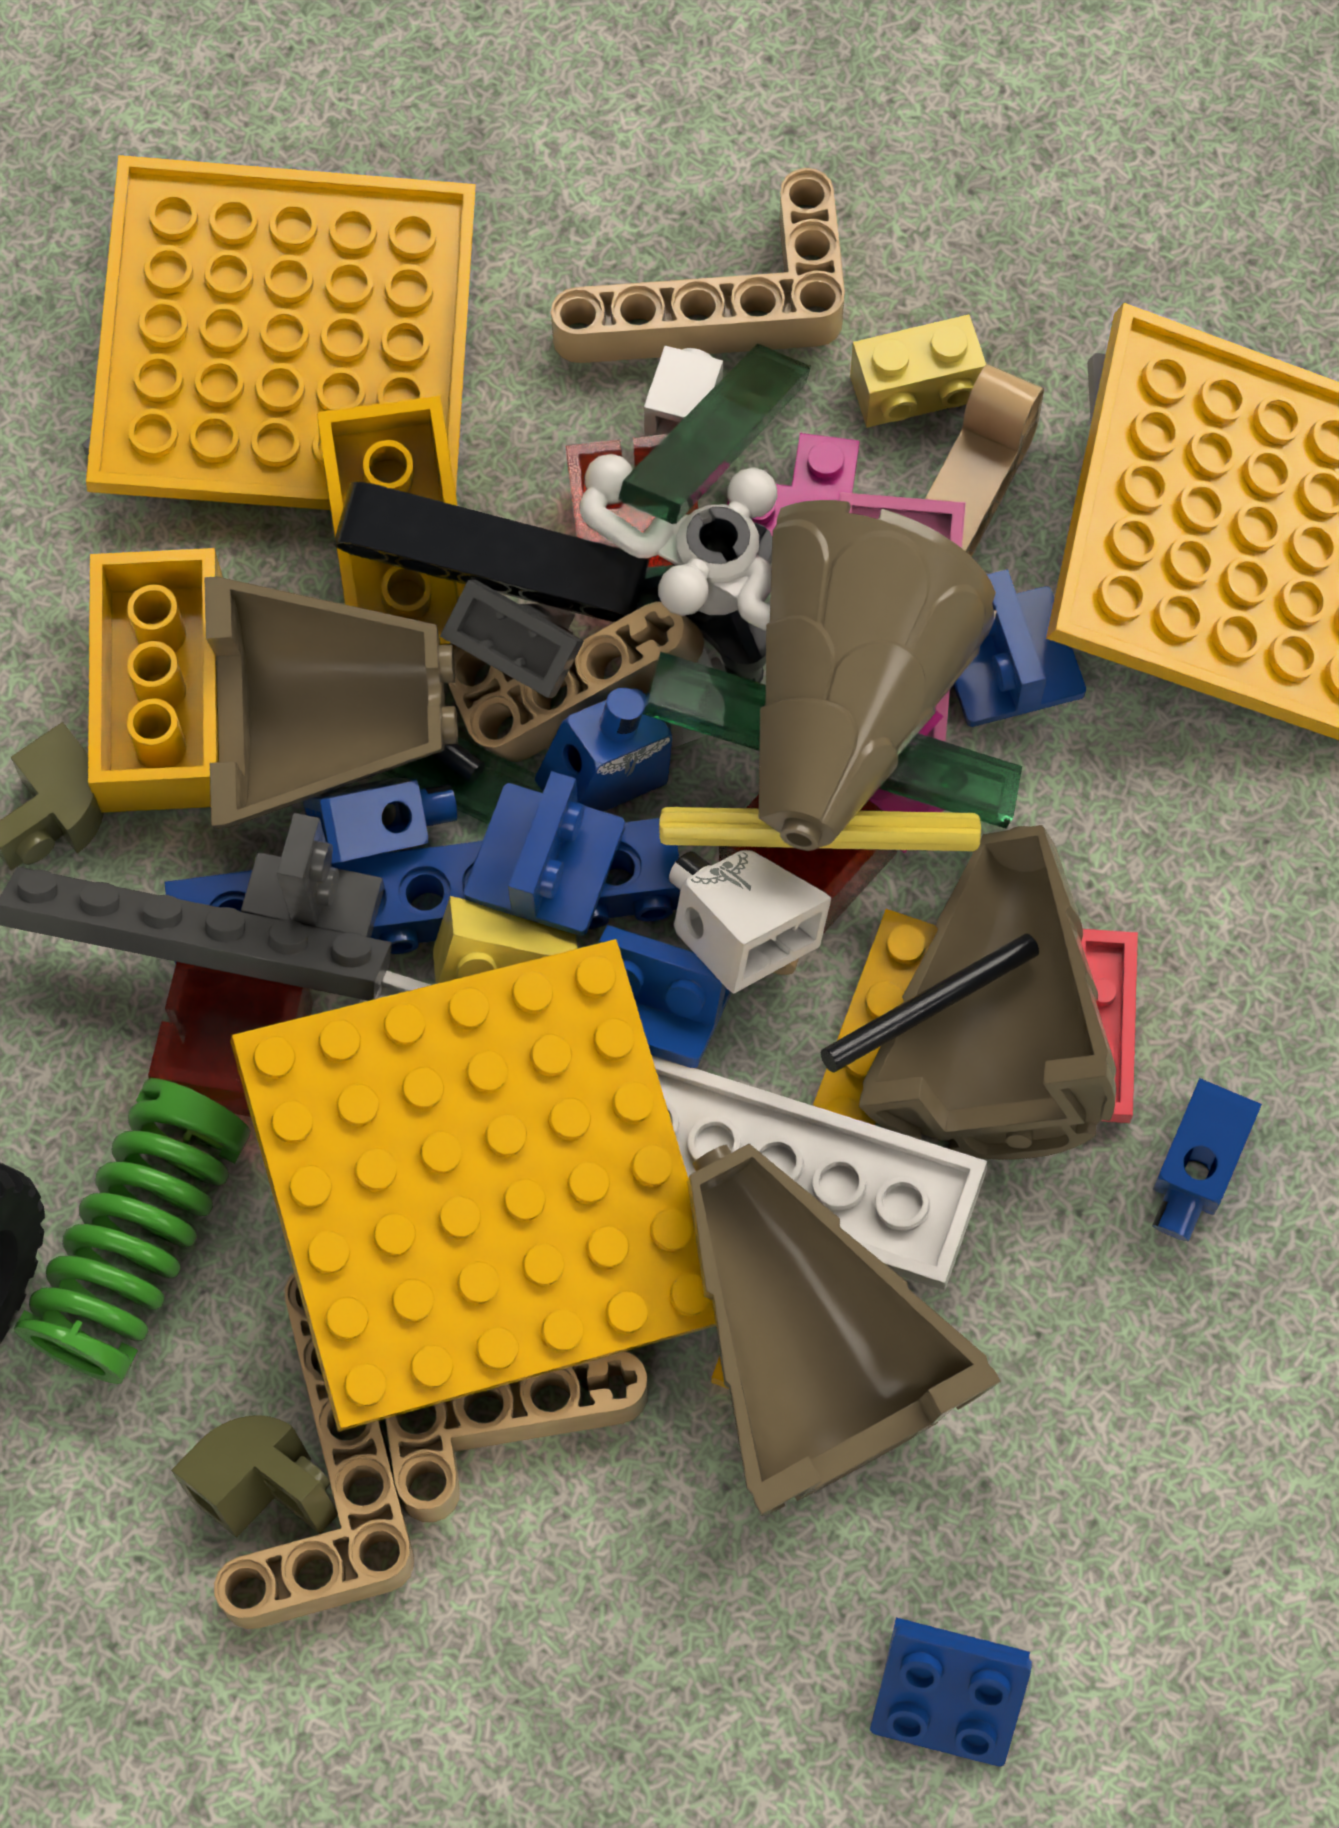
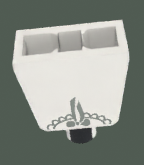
[669,850,831,994]

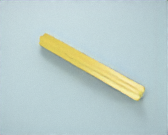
[659,807,981,851]

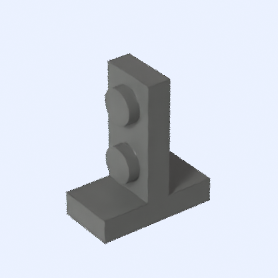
[440,580,584,698]
[241,813,385,938]

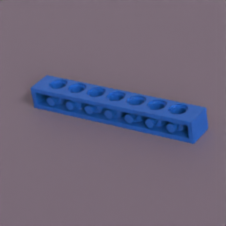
[165,818,681,979]

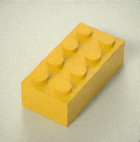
[316,395,466,648]
[88,548,223,813]

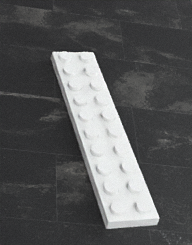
[359,971,987,1290]

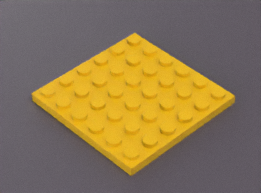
[86,155,476,510]
[1046,303,1339,740]
[230,939,716,1432]

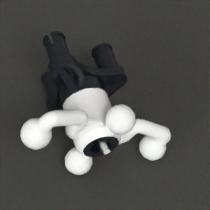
[580,454,777,692]

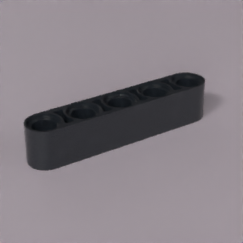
[334,482,649,622]

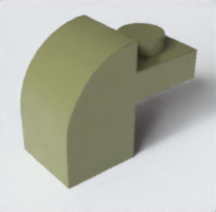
[0,722,104,871]
[171,1415,338,1538]

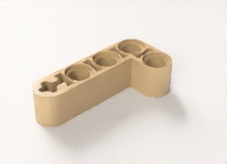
[925,364,1044,557]
[448,602,704,762]
[386,1351,648,1522]

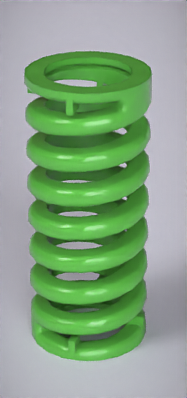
[14,1078,251,1384]

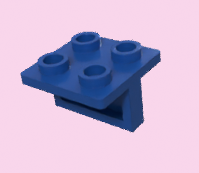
[953,569,1086,727]
[464,771,625,936]
[599,925,732,1068]
[870,1617,1032,1767]

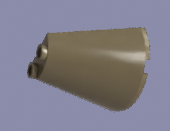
[204,576,458,829]

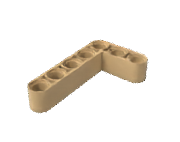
[551,168,845,363]
[214,1273,414,1629]

